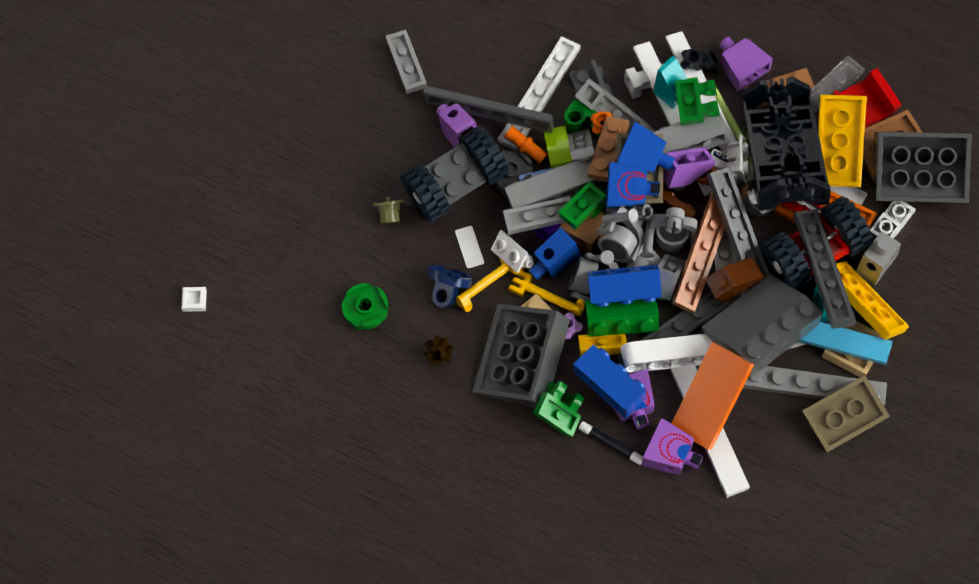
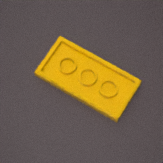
[818,94,867,188]
[836,261,909,340]

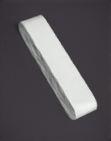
[620,334,713,373]

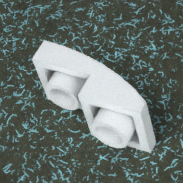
[870,201,915,239]

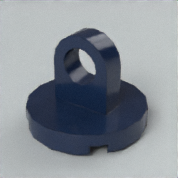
[427,265,473,308]

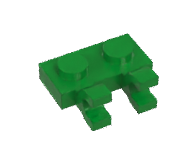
[675,77,720,126]
[533,381,584,437]

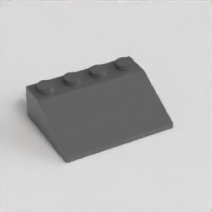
[874,132,972,203]
[701,274,823,379]
[472,304,570,408]

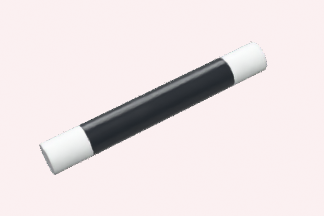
[578,421,643,465]

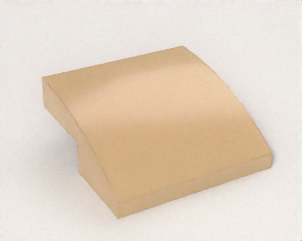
[822,321,882,377]

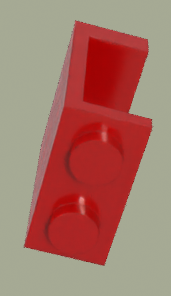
[831,68,902,128]

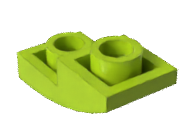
[544,126,573,169]

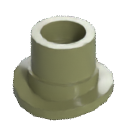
[373,197,404,224]

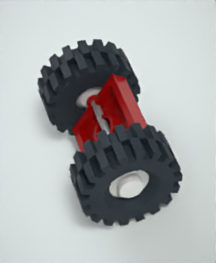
[760,196,873,290]

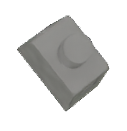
[856,232,901,287]

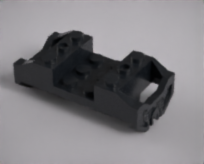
[741,77,831,210]

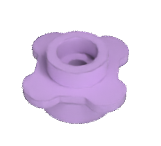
[565,313,582,339]

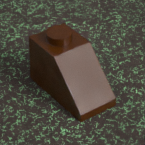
[705,258,765,302]

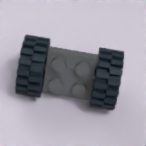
[400,126,509,223]

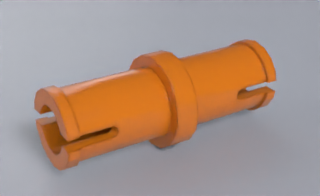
[504,125,548,164]

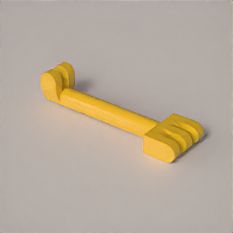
[456,258,525,312]
[508,270,585,317]

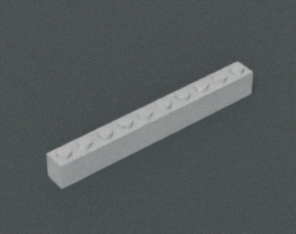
[505,111,729,209]

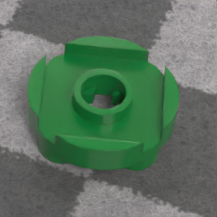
[341,283,389,330]

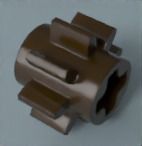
[423,335,454,366]

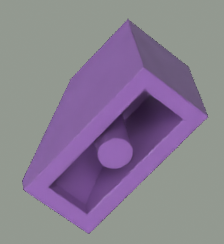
[663,147,716,188]

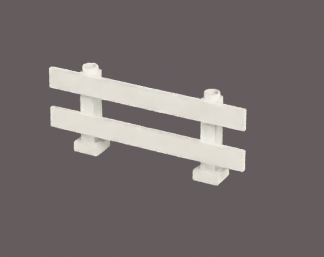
[624,31,753,196]

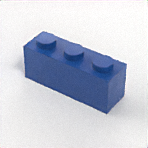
[587,264,662,307]
[573,345,646,419]

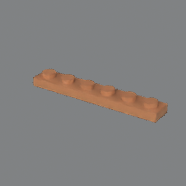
[671,189,739,313]

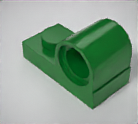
[564,98,604,136]
[558,181,607,230]

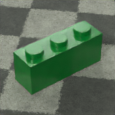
[585,299,659,337]

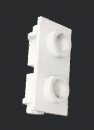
[727,134,751,184]
[491,230,534,273]

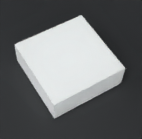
[181,287,207,312]

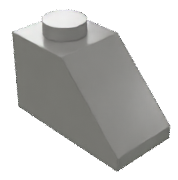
[657,254,686,301]

